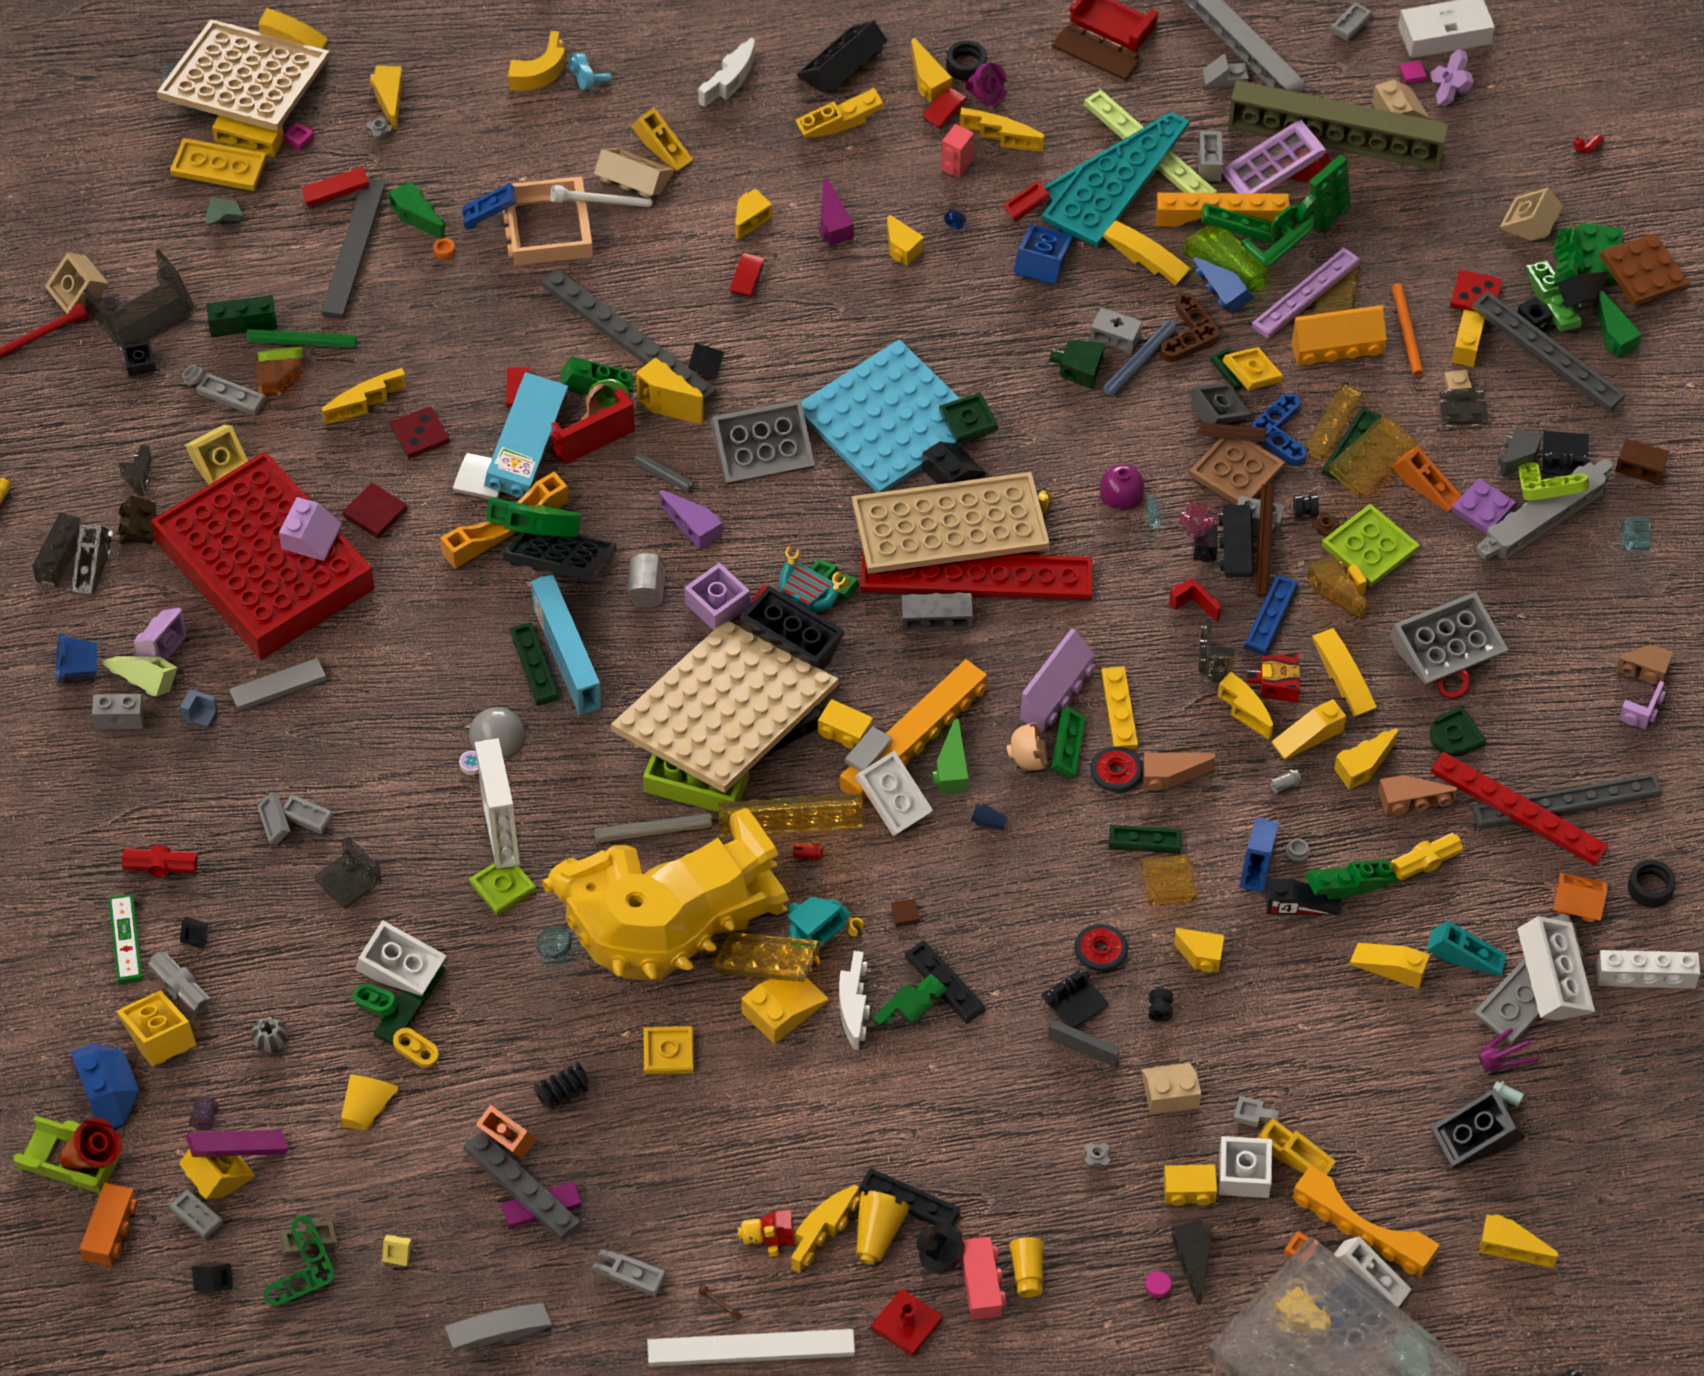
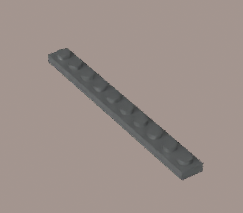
[541,269,716,405]

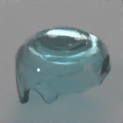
[536,926,573,962]

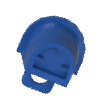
[55,633,97,683]

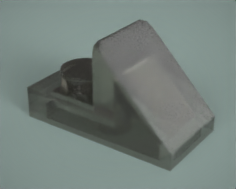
[119,445,152,496]

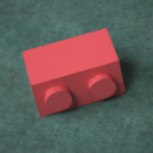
[941,124,974,178]

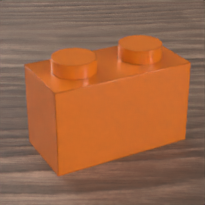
[476,1105,537,1159]

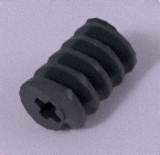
[533,1062,589,1110]

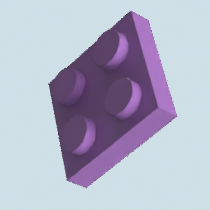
[1451,479,1516,534]

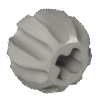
[251,1016,288,1053]

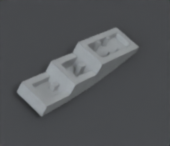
[445,1303,552,1352]

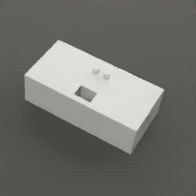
[1398,0,1495,58]

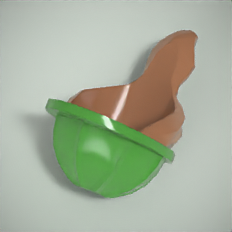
[580,379,630,421]

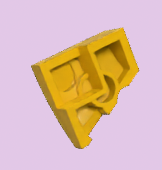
[341,1074,399,1130]

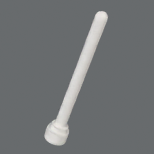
[550,185,652,207]

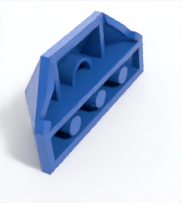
[70,1043,140,1130]

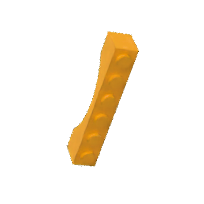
[1156,193,1289,227]
[440,471,569,569]
[1292,1165,1440,1278]

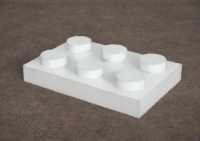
[855,750,933,836]

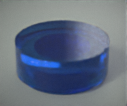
[943,209,966,229]

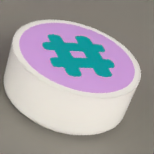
[459,751,478,775]

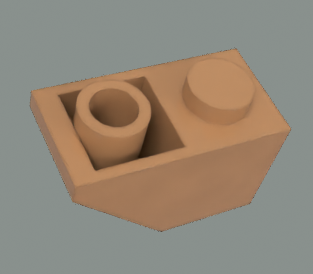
[1617,645,1673,685]

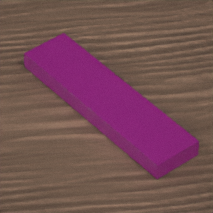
[186,1130,288,1157]

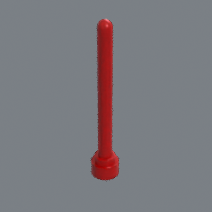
[0,303,88,358]

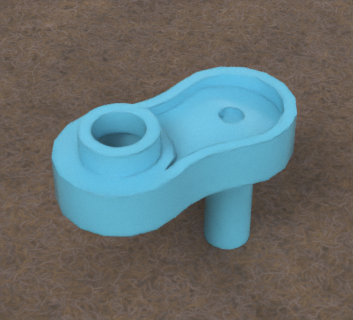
[569,53,611,90]

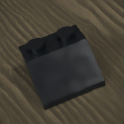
[922,441,986,484]

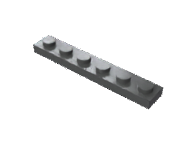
[463,1131,581,1242]

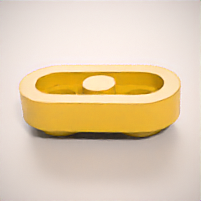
[393,1028,438,1068]

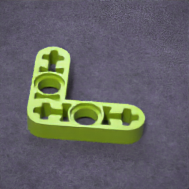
[1518,462,1589,501]

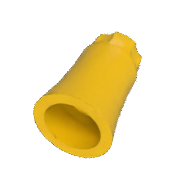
[1009,1237,1044,1298]

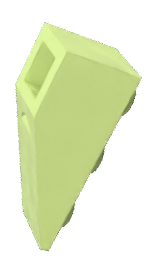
[101,656,178,696]

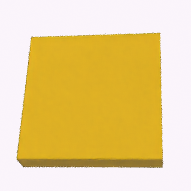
[1222,347,1284,391]
[644,1026,694,1075]

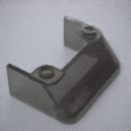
[83,249,194,351]

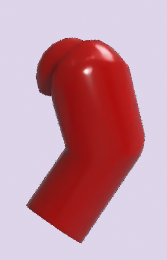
[1573,134,1604,152]

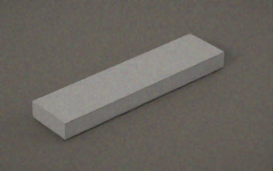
[229,658,326,711]

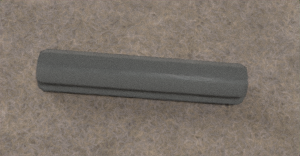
[634,452,694,493]

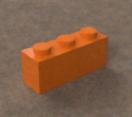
[79,1183,138,1267]

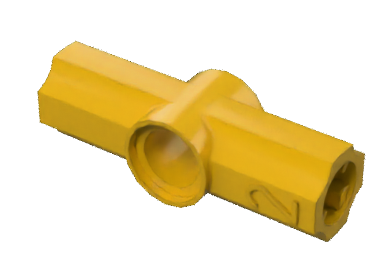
[1390,833,1463,881]

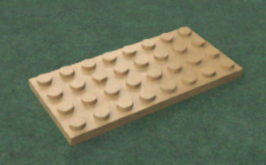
[852,472,1050,574]

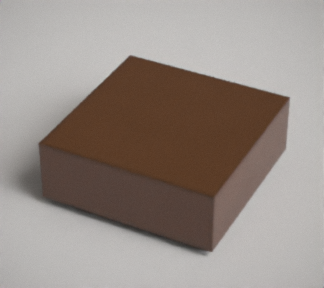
[891,899,920,927]

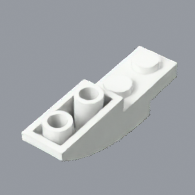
[698,38,755,107]
[839,951,870,1050]

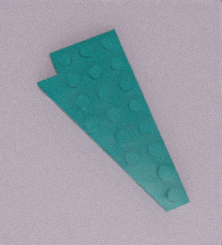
[1042,112,1189,248]

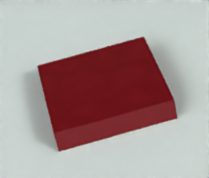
[342,482,408,539]

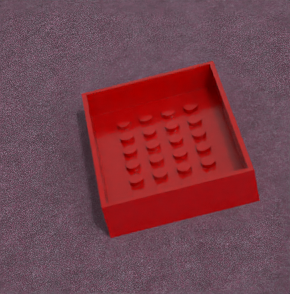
[151,451,375,660]

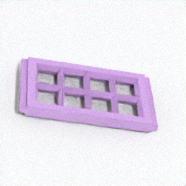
[1222,120,1327,194]

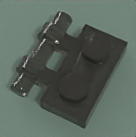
[1438,388,1488,427]

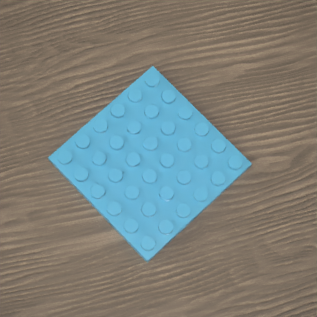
[801,339,962,493]

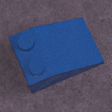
[1013,224,1073,284]

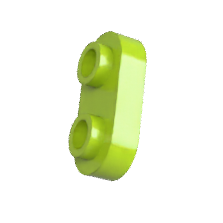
[258,348,303,365]

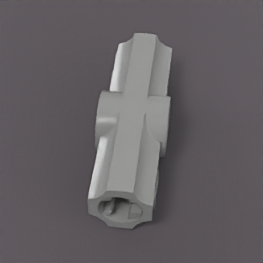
[148,951,211,1015]

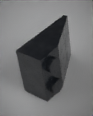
[1431,1088,1526,1168]

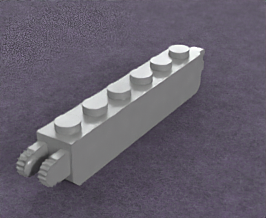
[1476,459,1613,560]

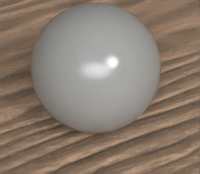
[469,707,525,758]

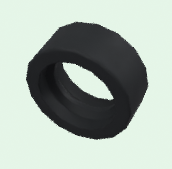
[946,40,987,81]
[1628,860,1676,907]

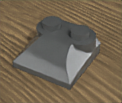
[1190,382,1251,424]

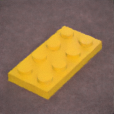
[170,138,267,191]

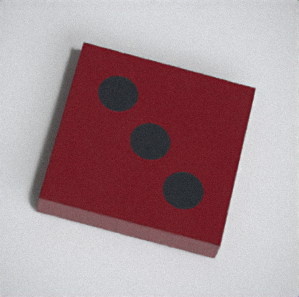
[390,406,450,459]

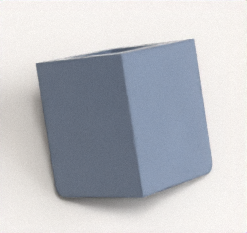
[180,689,218,728]

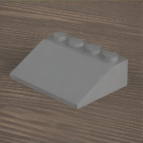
[710,399,815,483]
[1389,592,1508,684]

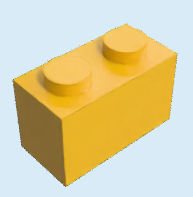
[818,699,873,749]
[1163,1165,1217,1206]

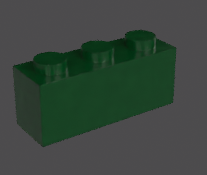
[206,295,278,337]

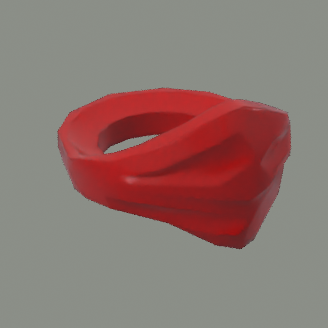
[1437,669,1470,699]

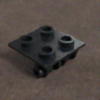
[1542,430,1590,475]
[1040,969,1109,1028]

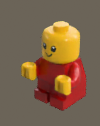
[738,1210,795,1257]

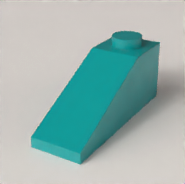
[1426,921,1507,976]

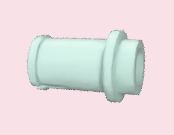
[1493,1081,1524,1108]

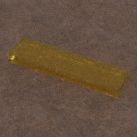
[1304,384,1362,460]

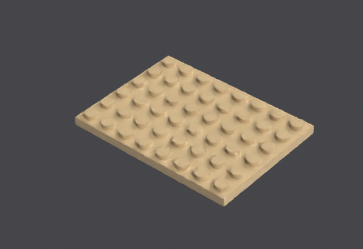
[611,620,838,793]

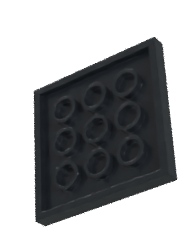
[503,532,617,582]

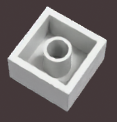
[1218,1136,1272,1198]

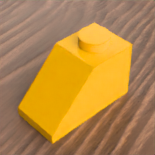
[735,189,772,240]
[887,215,924,266]
[1174,928,1224,973]

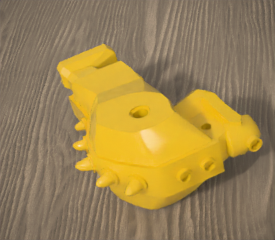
[542,808,789,980]

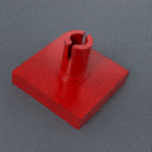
[871,1288,943,1357]

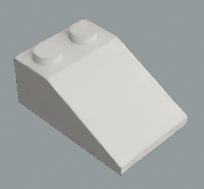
[356,920,446,996]

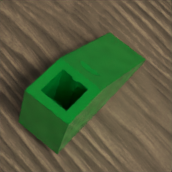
[388,182,446,239]
[560,356,633,394]

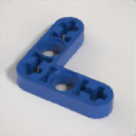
[1252,393,1307,466]

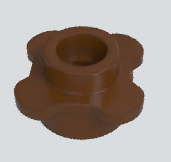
[1313,512,1340,536]

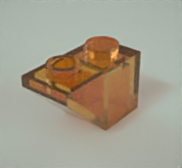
[255,358,303,396]

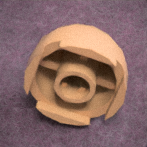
[1007,722,1047,771]

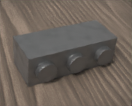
[901,592,973,631]

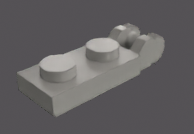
[591,1249,666,1297]

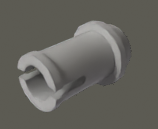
[1270,769,1302,794]

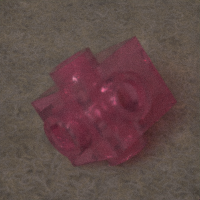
[1179,501,1214,538]

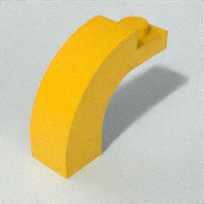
[508,31,566,91]

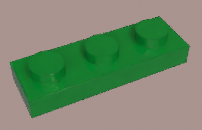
[1051,706,1086,778]

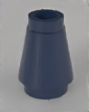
[971,803,1008,830]

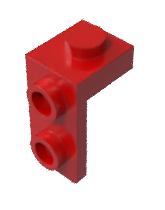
[1169,577,1221,622]

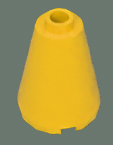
[856,1191,909,1265]

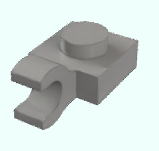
[1233,1096,1279,1127]

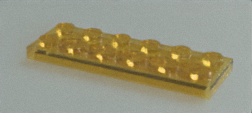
[718,793,863,837]

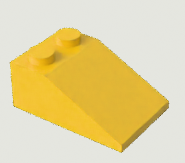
[741,968,829,1044]
[117,990,196,1066]

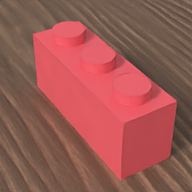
[961,1237,1006,1320]

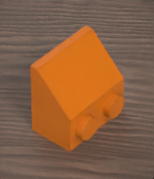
[1553,872,1607,922]

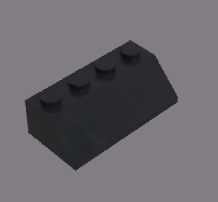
[796,20,888,93]
[741,586,844,670]

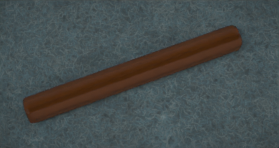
[1255,484,1274,596]

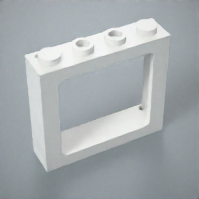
[475,738,520,869]

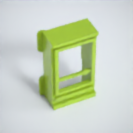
[14,1116,121,1195]

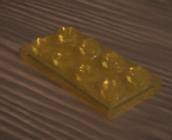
[1326,414,1419,499]
[712,932,821,982]

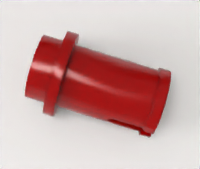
[792,842,823,862]

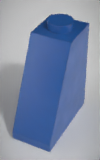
[1240,818,1279,893]

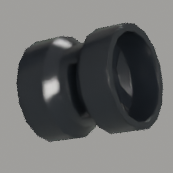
[1293,494,1319,518]
[1148,988,1173,1022]

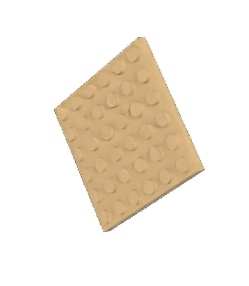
[157,20,329,131]

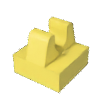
[382,1235,411,1266]

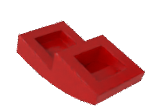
[922,87,967,130]
[730,253,765,298]

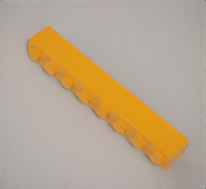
[840,659,987,804]

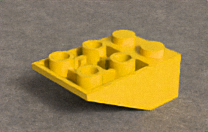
[636,358,704,425]

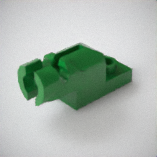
[870,974,947,1026]

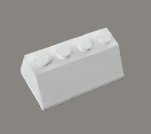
[1517,916,1595,1021]

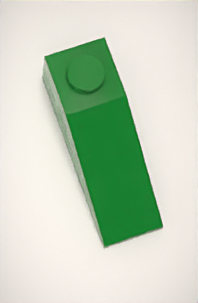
[1595,290,1642,359]

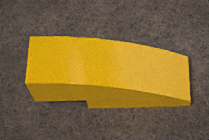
[259,8,328,50]
[1218,671,1273,740]
[1256,1118,1336,1175]

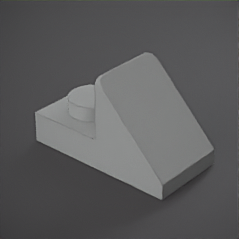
[1202,54,1248,88]

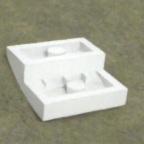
[453,453,501,499]

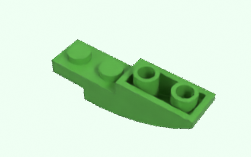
[1526,261,1582,332]

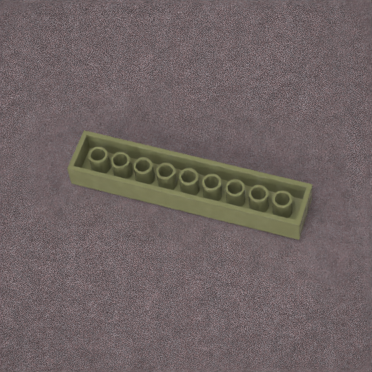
[1228,80,1449,171]

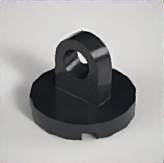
[916,1223,965,1274]

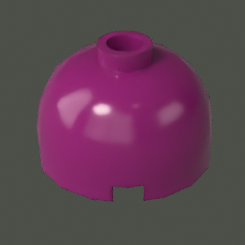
[1099,464,1145,510]

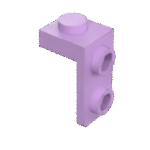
[1619,681,1666,730]

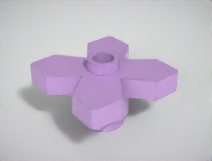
[1431,49,1473,107]

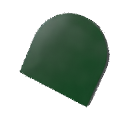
[1429,706,1486,756]

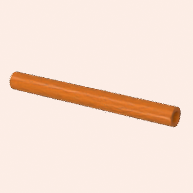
[1392,283,1424,377]

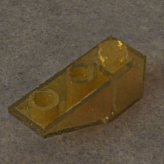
[1307,554,1367,620]

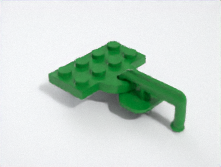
[1241,155,1351,266]

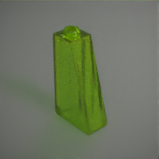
[1183,225,1268,293]

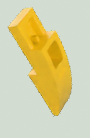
[795,88,884,138]
[791,1185,860,1273]

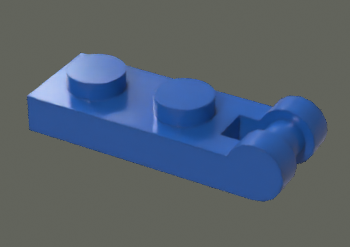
[462,183,517,229]

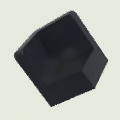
[688,343,724,377]
[192,1262,233,1293]

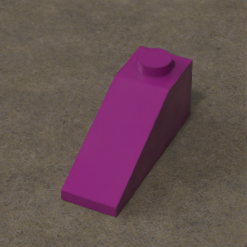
[819,178,854,246]

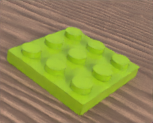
[1321,504,1420,588]

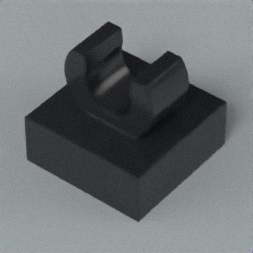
[180,917,208,948]

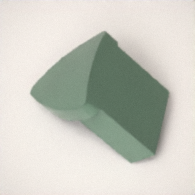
[206,197,244,224]

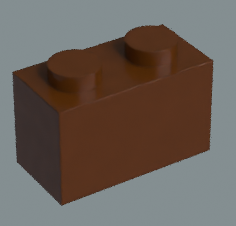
[1615,438,1669,485]

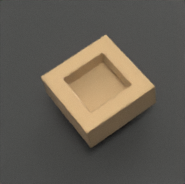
[1444,370,1472,395]

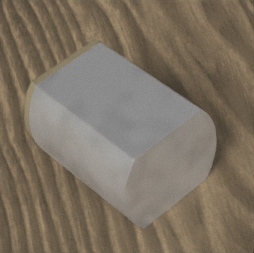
[627,552,666,608]

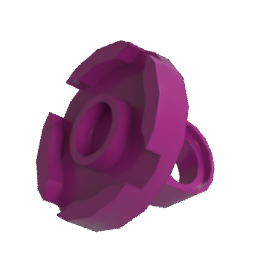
[965,63,1007,106]

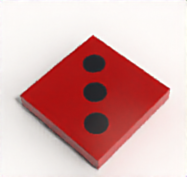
[1450,269,1502,312]

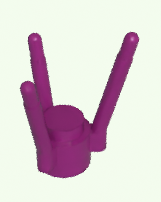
[1478,1028,1539,1073]

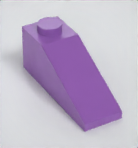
[659,490,723,550]

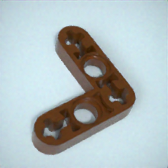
[1160,293,1219,363]

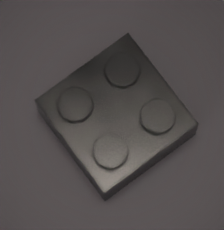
[122,341,156,377]

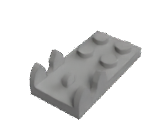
[1474,958,1540,1046]

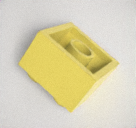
[185,425,248,485]

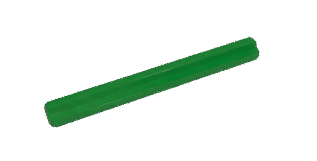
[246,329,357,348]

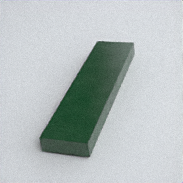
[1321,407,1382,483]
[510,622,559,706]
[374,965,446,1045]

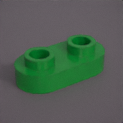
[353,983,398,1017]

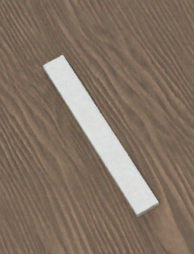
[648,1329,855,1367]

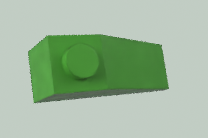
[932,719,968,794]

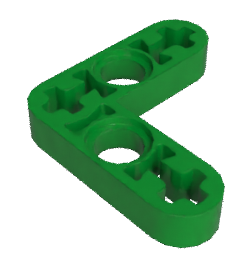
[263,1215,334,1307]

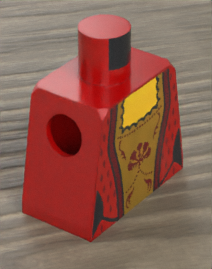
[1246,653,1300,703]

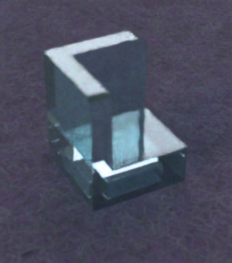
[1620,518,1651,550]

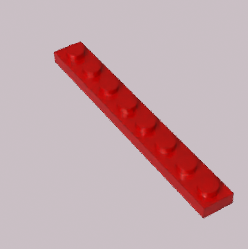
[1430,752,1609,867]

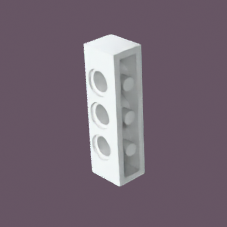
[1596,950,1700,988]

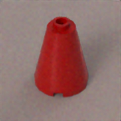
[59,1118,122,1171]

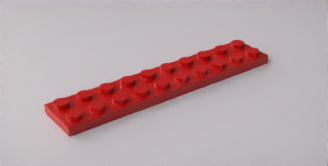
[860,550,1092,600]

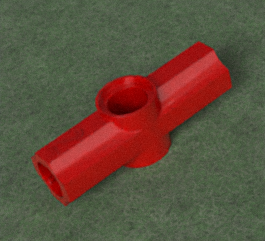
[122,845,198,877]

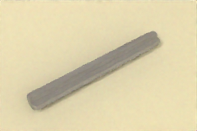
[594,813,712,842]

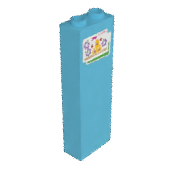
[484,372,568,498]
[531,574,602,716]

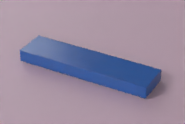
[1244,574,1298,656]

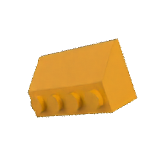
[1291,305,1386,366]

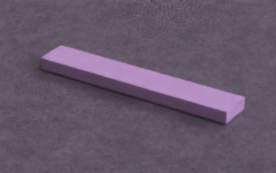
[1252,248,1360,339]

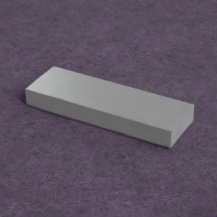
[196,373,266,416]

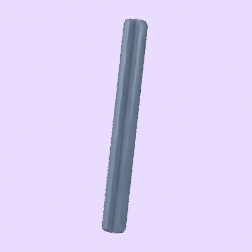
[1103,320,1177,396]

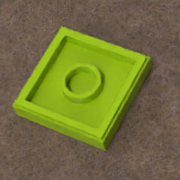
[469,863,537,916]

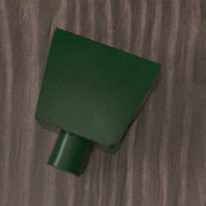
[1049,340,1105,389]

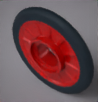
[1090,747,1142,791]
[1074,924,1128,971]

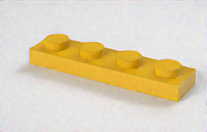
[1101,666,1138,750]

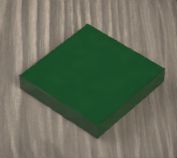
[939,392,998,444]

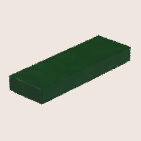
[1108,824,1182,854]

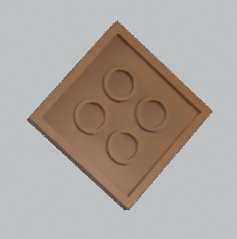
[1189,438,1285,505]

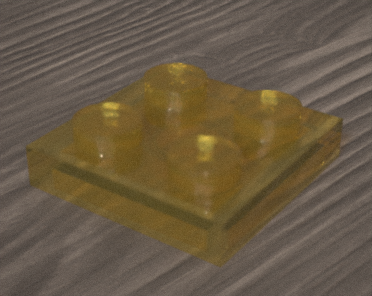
[1141,854,1197,905]

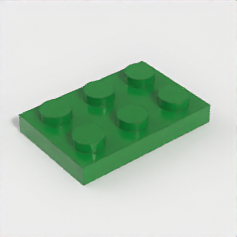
[1578,222,1624,284]

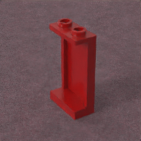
[1069,0,1158,52]
[550,389,635,465]

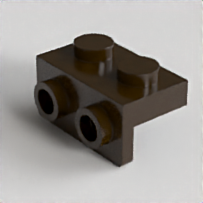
[118,496,156,545]

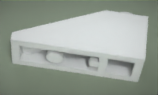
[1331,1236,1412,1308]

